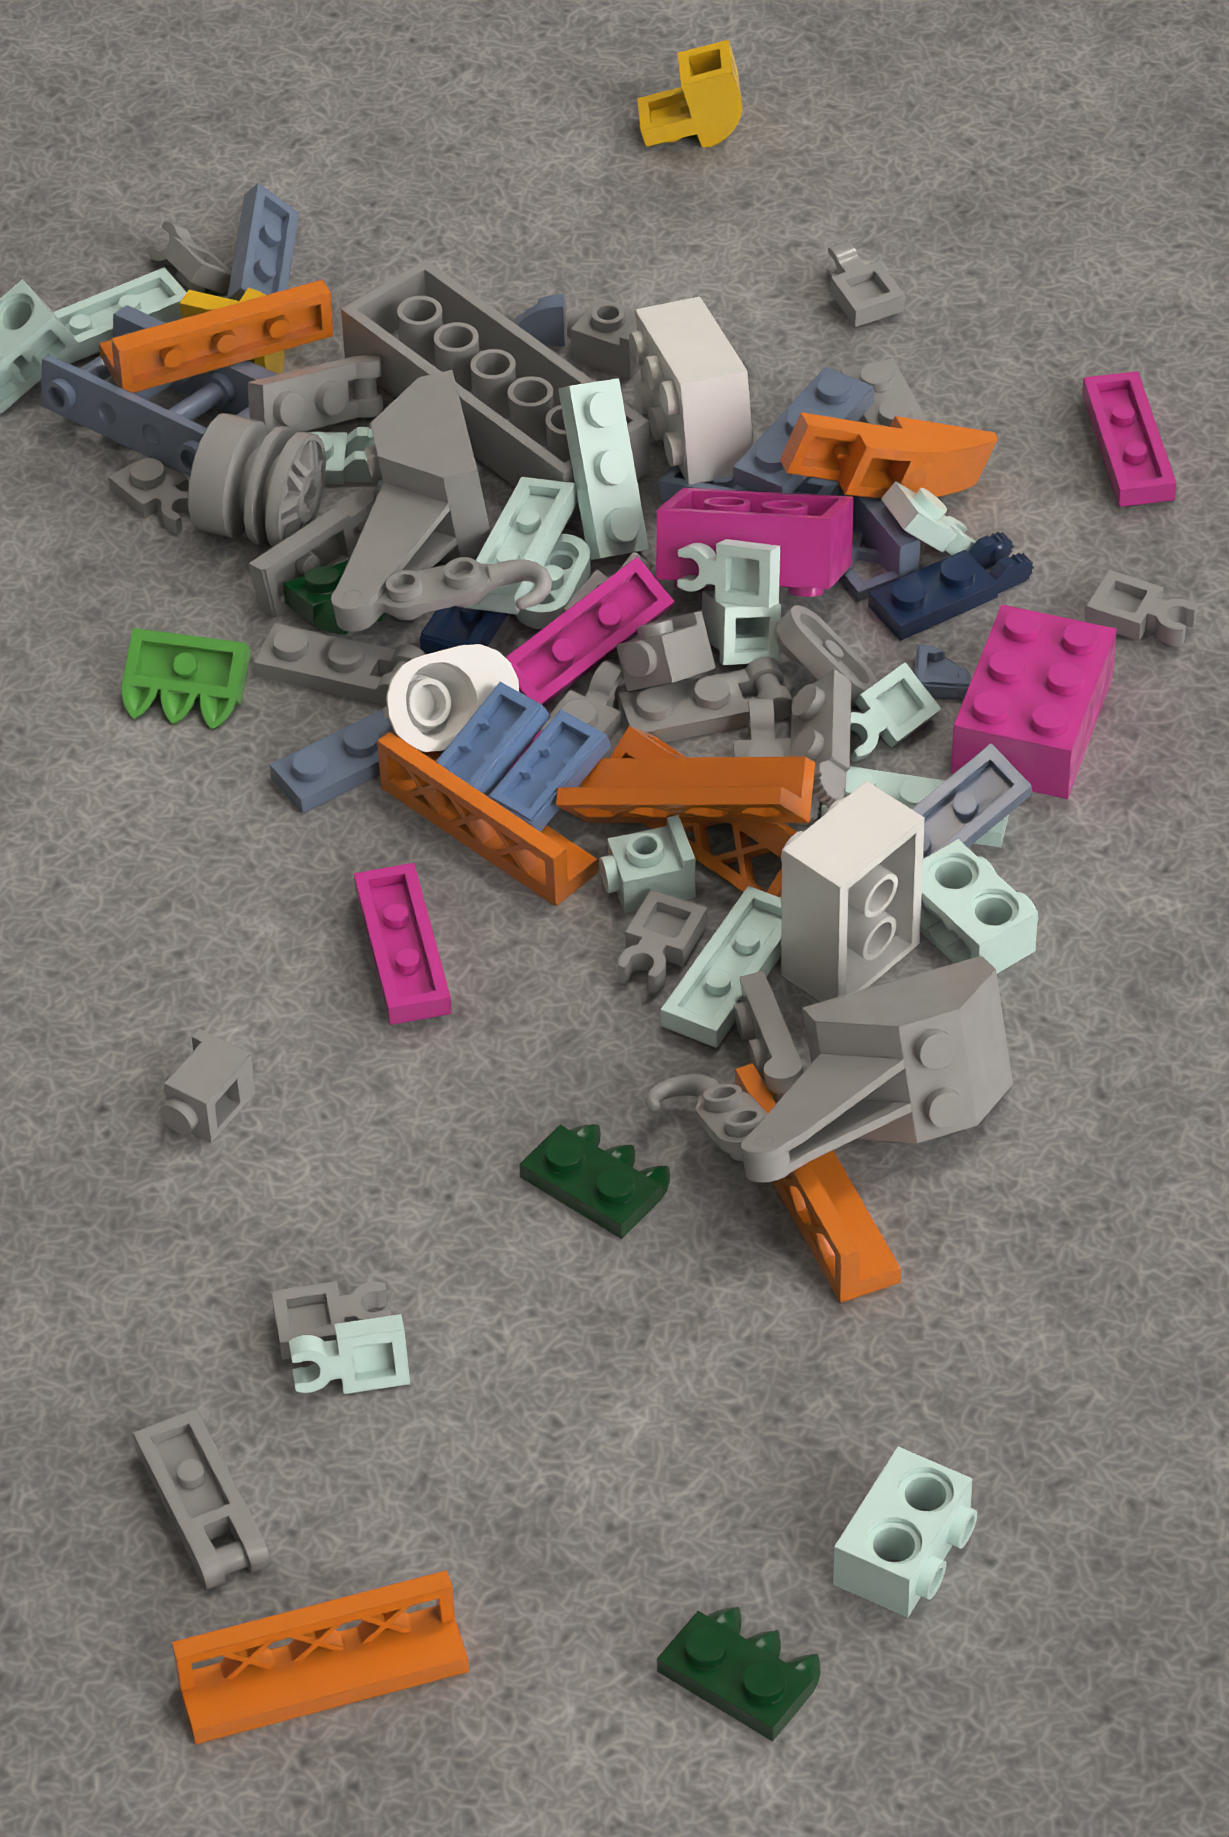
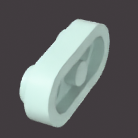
[515,534,591,629]

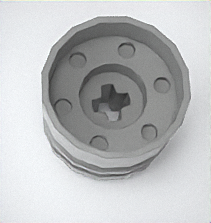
[188,413,326,547]

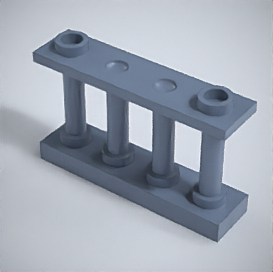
[41,305,279,476]

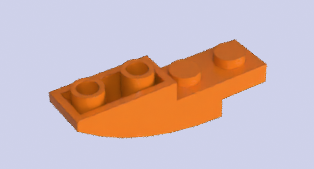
[780,412,998,498]

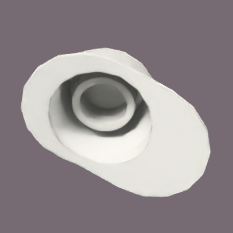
[383,644,519,752]

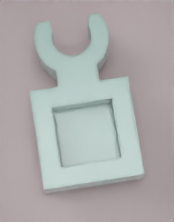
[881,481,976,555]
[677,539,780,609]
[850,663,942,762]
[289,1314,410,1394]

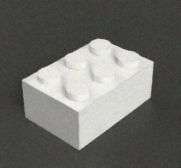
[629,297,753,485]
[780,781,925,1002]

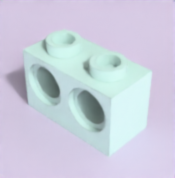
[0,279,80,414]
[920,839,1038,973]
[833,1447,978,1618]

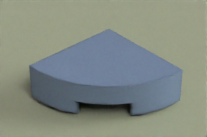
[514,294,566,346]
[914,644,972,700]

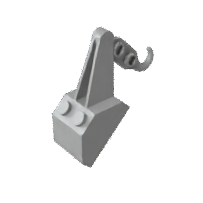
[331,370,552,632]
[645,956,1013,1182]

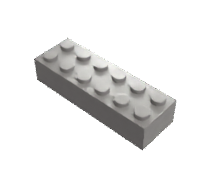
[341,259,650,524]

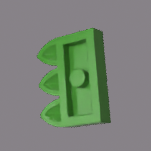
[121,628,251,730]

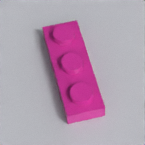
[1082,371,1177,507]
[505,556,675,706]
[354,863,452,1025]

